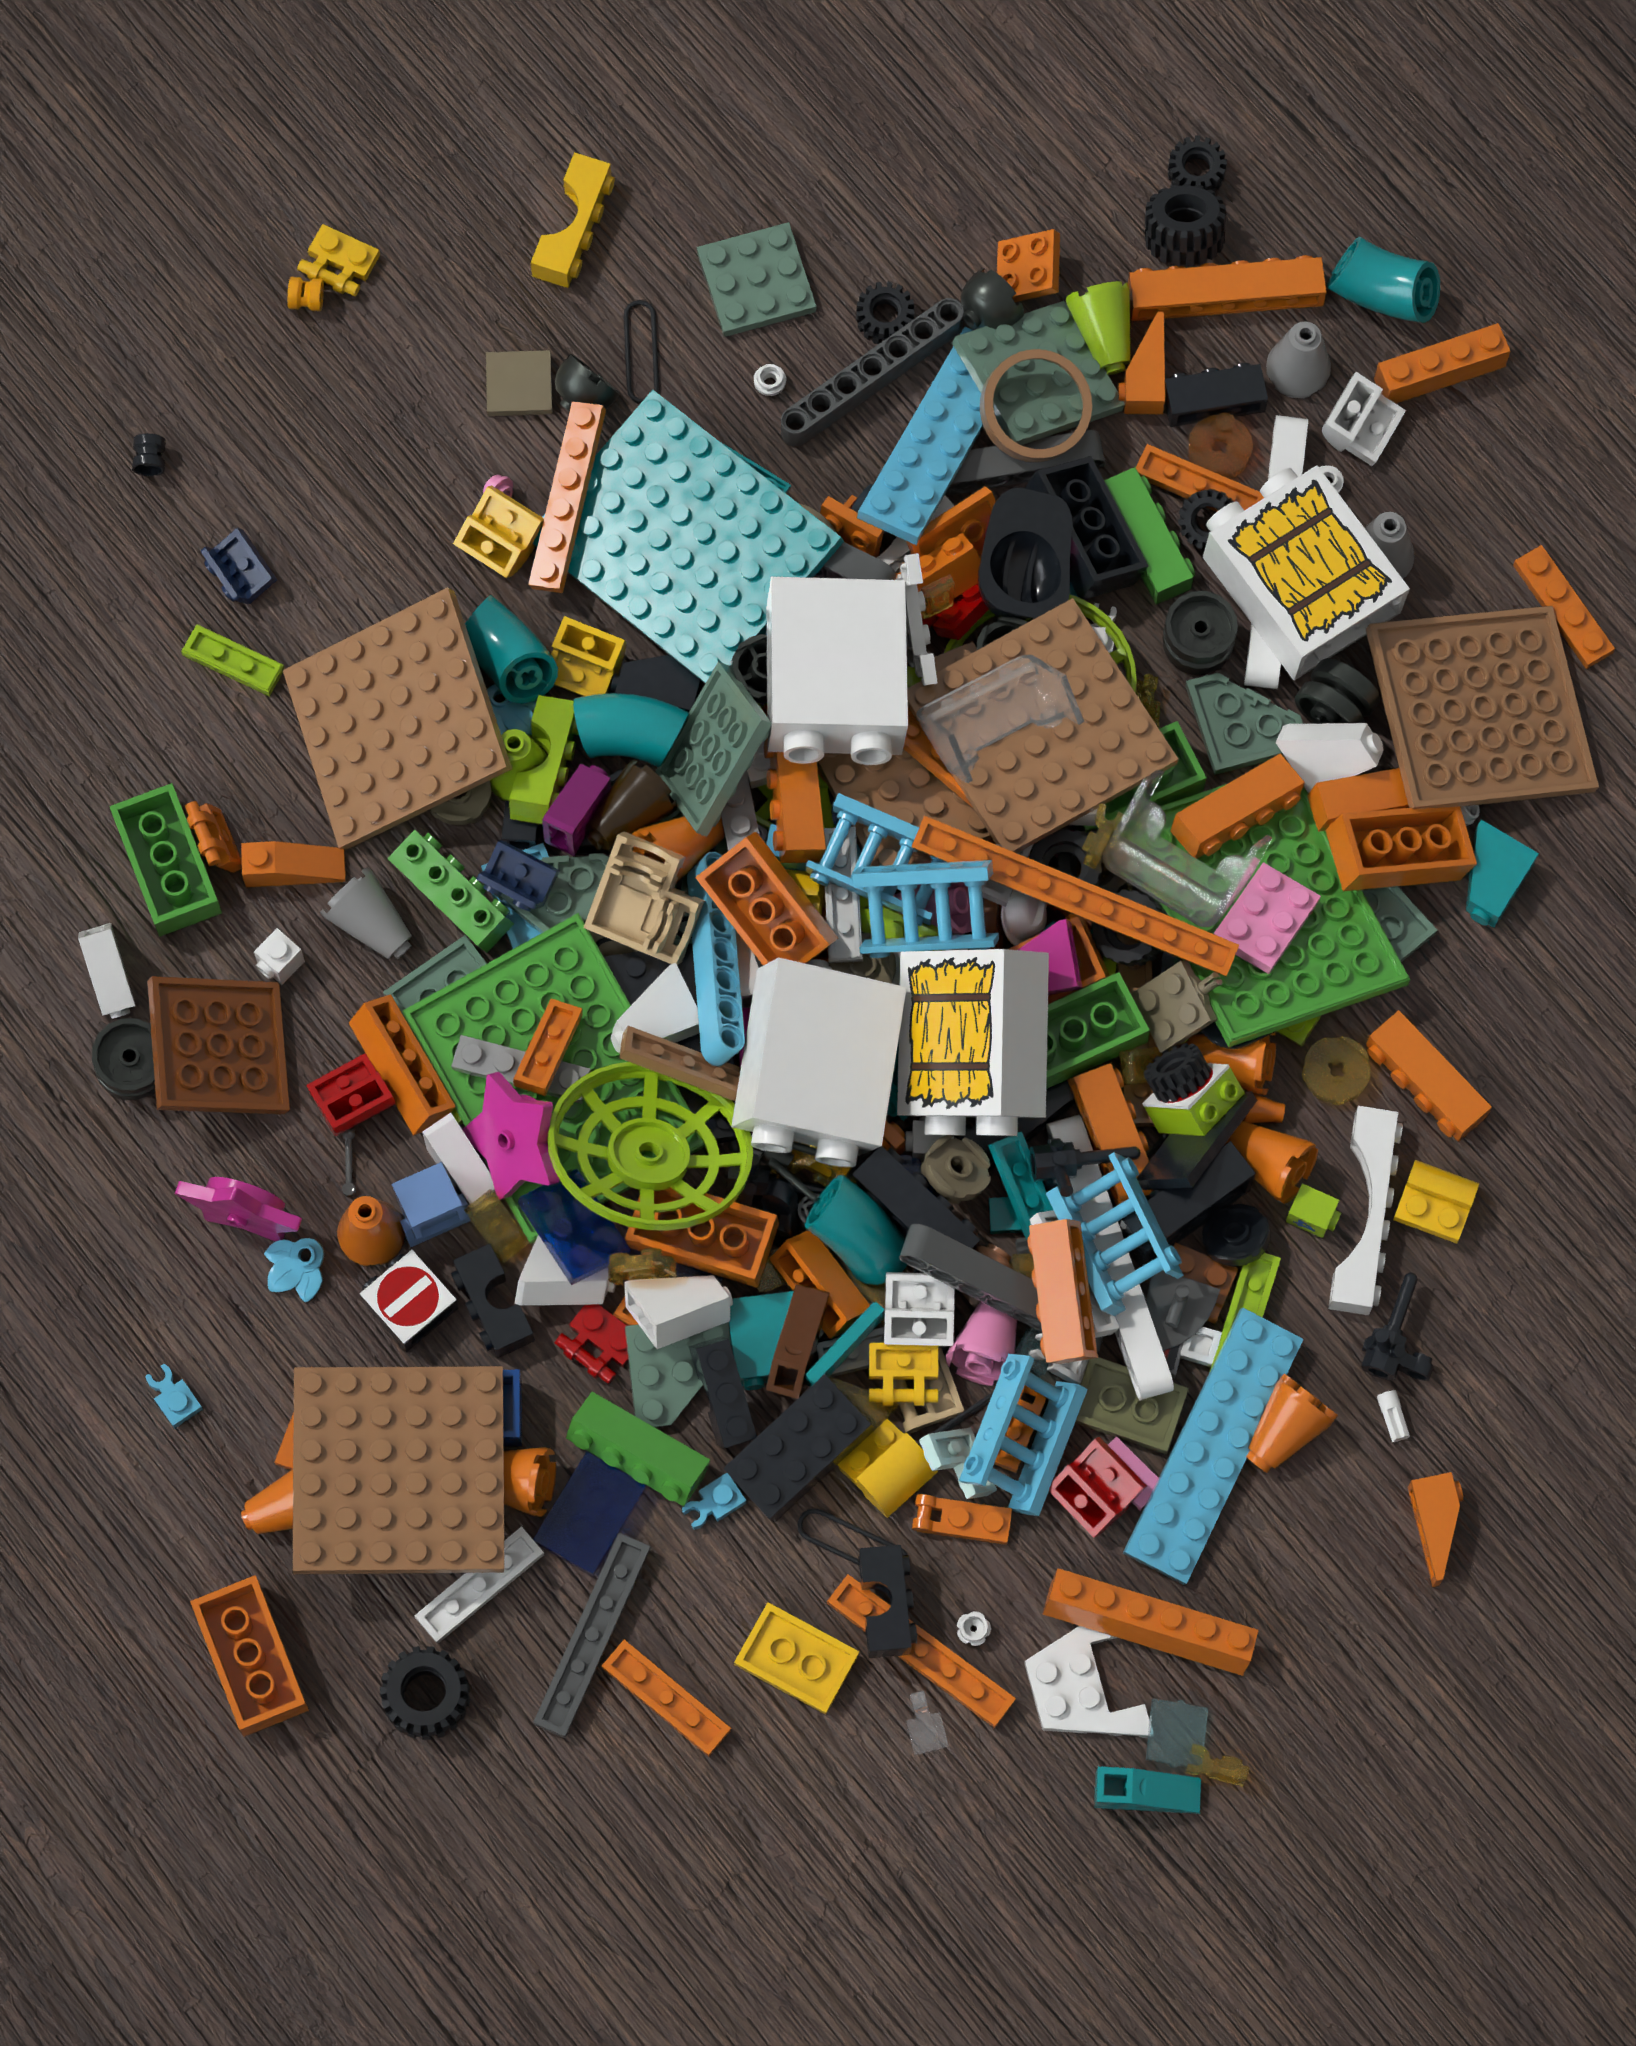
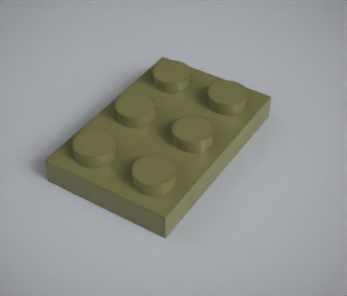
[1075,1357,1189,1455]

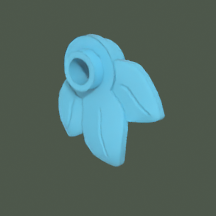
[487,684,537,736]
[264,1238,324,1302]

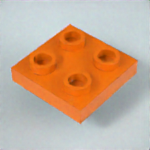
[997,229,1060,302]

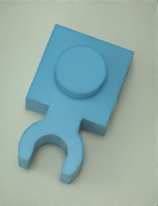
[146,1364,203,1429]
[682,1473,746,1530]

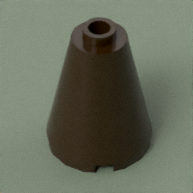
[586,760,678,850]

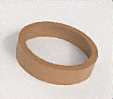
[980,349,1092,462]

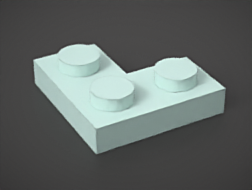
[919,1427,997,1499]

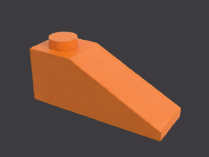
[1118,312,1165,414]
[241,841,346,888]
[1407,1472,1463,1587]

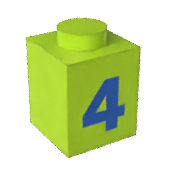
[1286,1183,1341,1238]

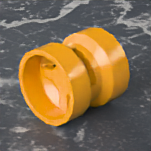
[287,277,324,311]

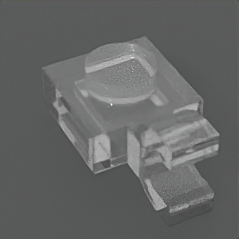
[906,1690,949,1756]

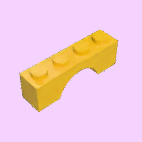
[531,152,615,288]

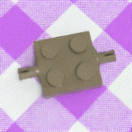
[1131,960,1223,1053]

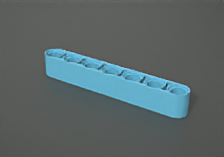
[687,852,745,1067]

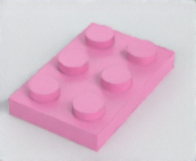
[1214,862,1321,974]

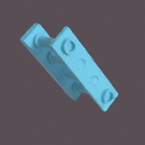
[806,793,945,926]
[853,860,999,958]
[1046,1152,1184,1316]
[959,1353,1088,1516]

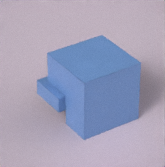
[392,1162,473,1247]

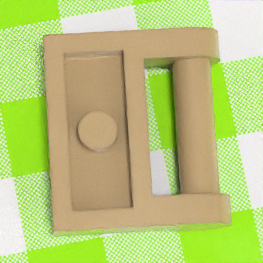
[893,1348,964,1434]

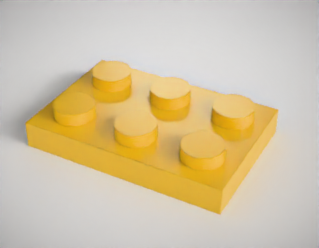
[734,1602,859,1715]

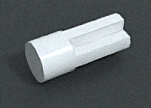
[1377,1390,1410,1442]

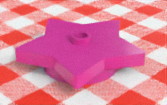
[462,1071,559,1200]
[175,1177,302,1242]

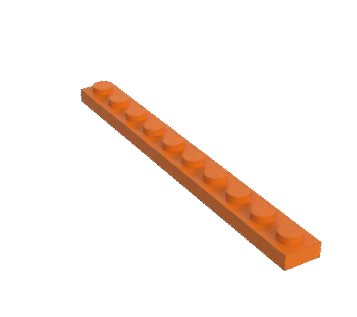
[911,815,1239,977]

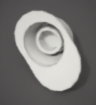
[1001,890,1047,946]

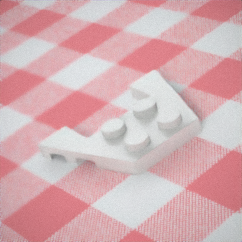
[896,553,938,685]
[1024,1626,1153,1738]

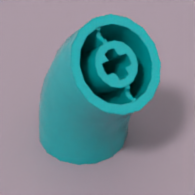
[1326,236,1440,323]
[465,595,558,704]
[573,693,689,767]
[805,1175,907,1285]

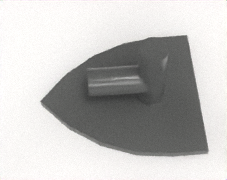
[1146,1270,1220,1351]

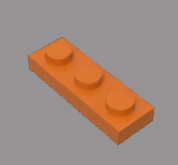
[513,998,583,1096]

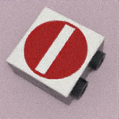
[359,1250,459,1352]

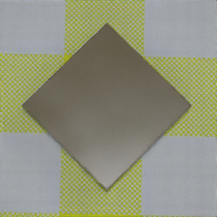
[486,350,552,416]

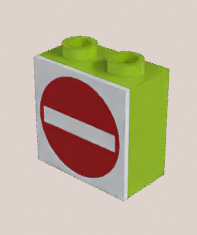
[1142,1063,1245,1136]

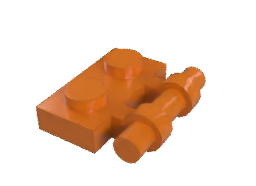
[185,801,242,873]

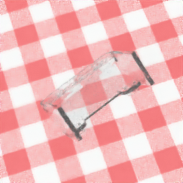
[916,655,1084,783]
[1103,770,1273,927]

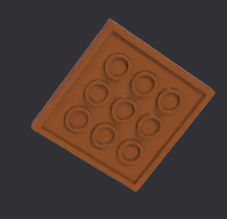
[147,976,290,1114]

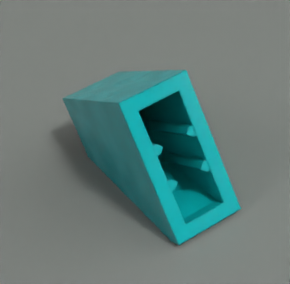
[1466,820,1539,928]
[729,1291,794,1390]

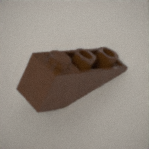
[766,1283,830,1399]

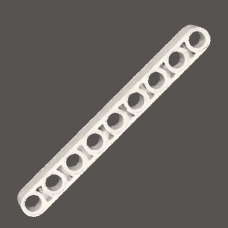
[1244,415,1308,689]
[1046,1115,1174,1400]

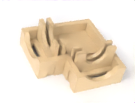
[583,832,705,965]

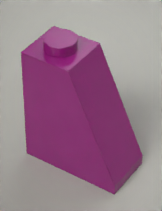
[542,764,611,856]

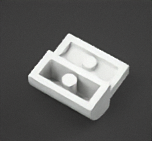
[1322,372,1406,466]
[884,1272,955,1346]

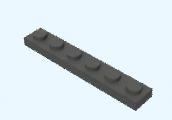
[533,1533,651,1739]

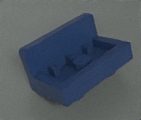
[201,528,277,604]
[476,840,560,911]

